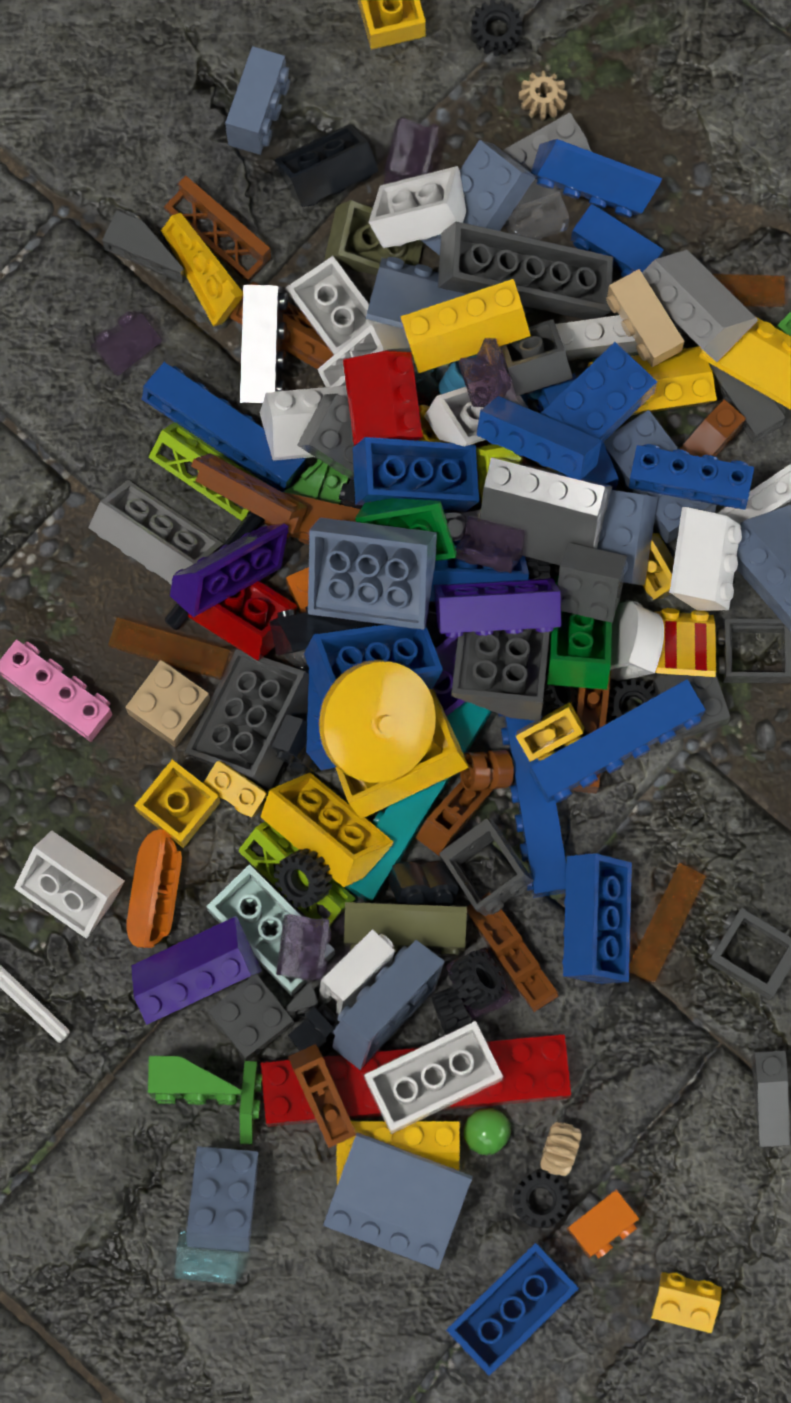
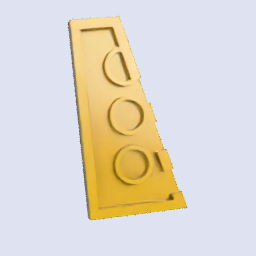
[161,213,243,327]

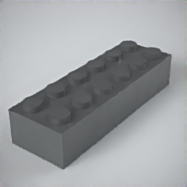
[438,221,613,320]

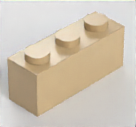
[606,269,684,367]

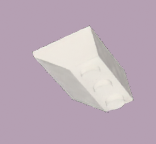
[369,166,466,248]
[285,256,382,355]
[424,374,528,447]
[260,386,348,461]
[670,507,742,611]
[14,831,124,939]

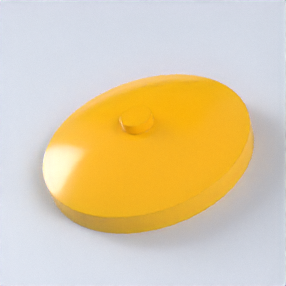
[319,660,436,783]

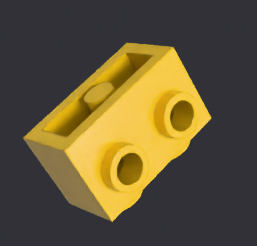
[643,533,674,600]
[516,702,585,762]

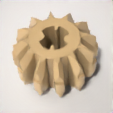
[519,70,567,121]
[540,1122,581,1176]

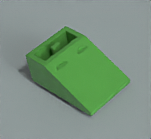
[148,1056,242,1105]

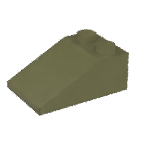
[324,200,423,275]

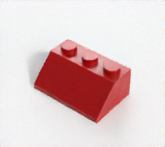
[343,351,423,446]
[188,581,298,661]

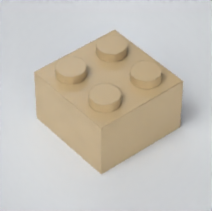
[126,660,210,748]

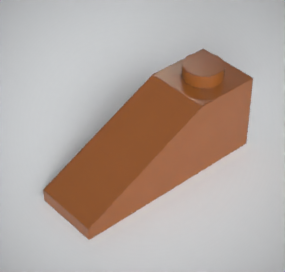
[679,399,746,457]
[416,781,494,856]
[288,1044,356,1148]

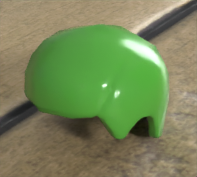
[464,1108,511,1155]

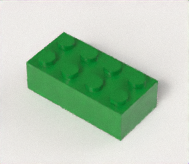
[547,576,612,690]

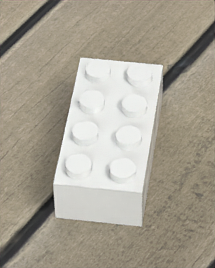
[364,1021,503,1134]

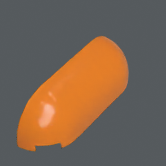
[126,829,182,948]

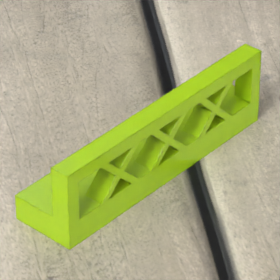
[148,422,265,521]
[238,821,356,933]

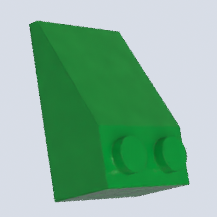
[355,498,457,561]

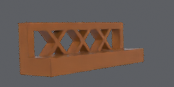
[164,176,271,282]
[229,282,334,369]
[191,453,308,534]

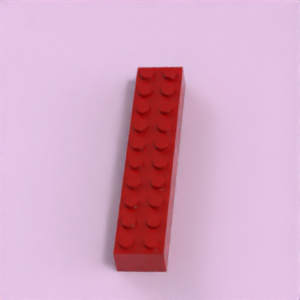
[261,1034,571,1127]

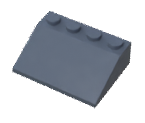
[365,257,466,329]
[737,505,791,632]
[308,517,437,630]
[323,1133,473,1270]

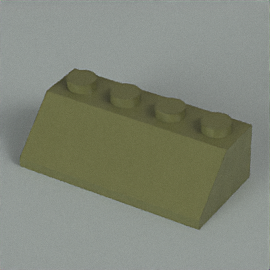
[344,902,467,956]

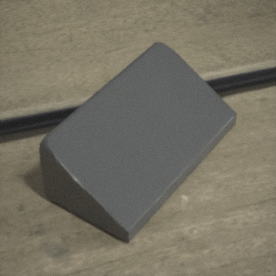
[287,981,318,1020]

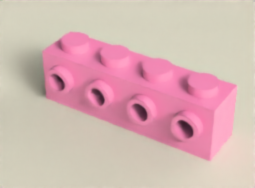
[0,639,113,742]

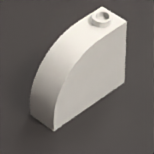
[317,323,414,387]
[610,600,664,681]
[318,930,395,1017]

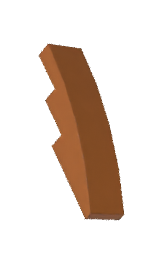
[467,892,559,1013]

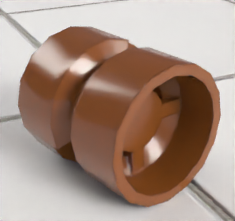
[460,750,514,791]

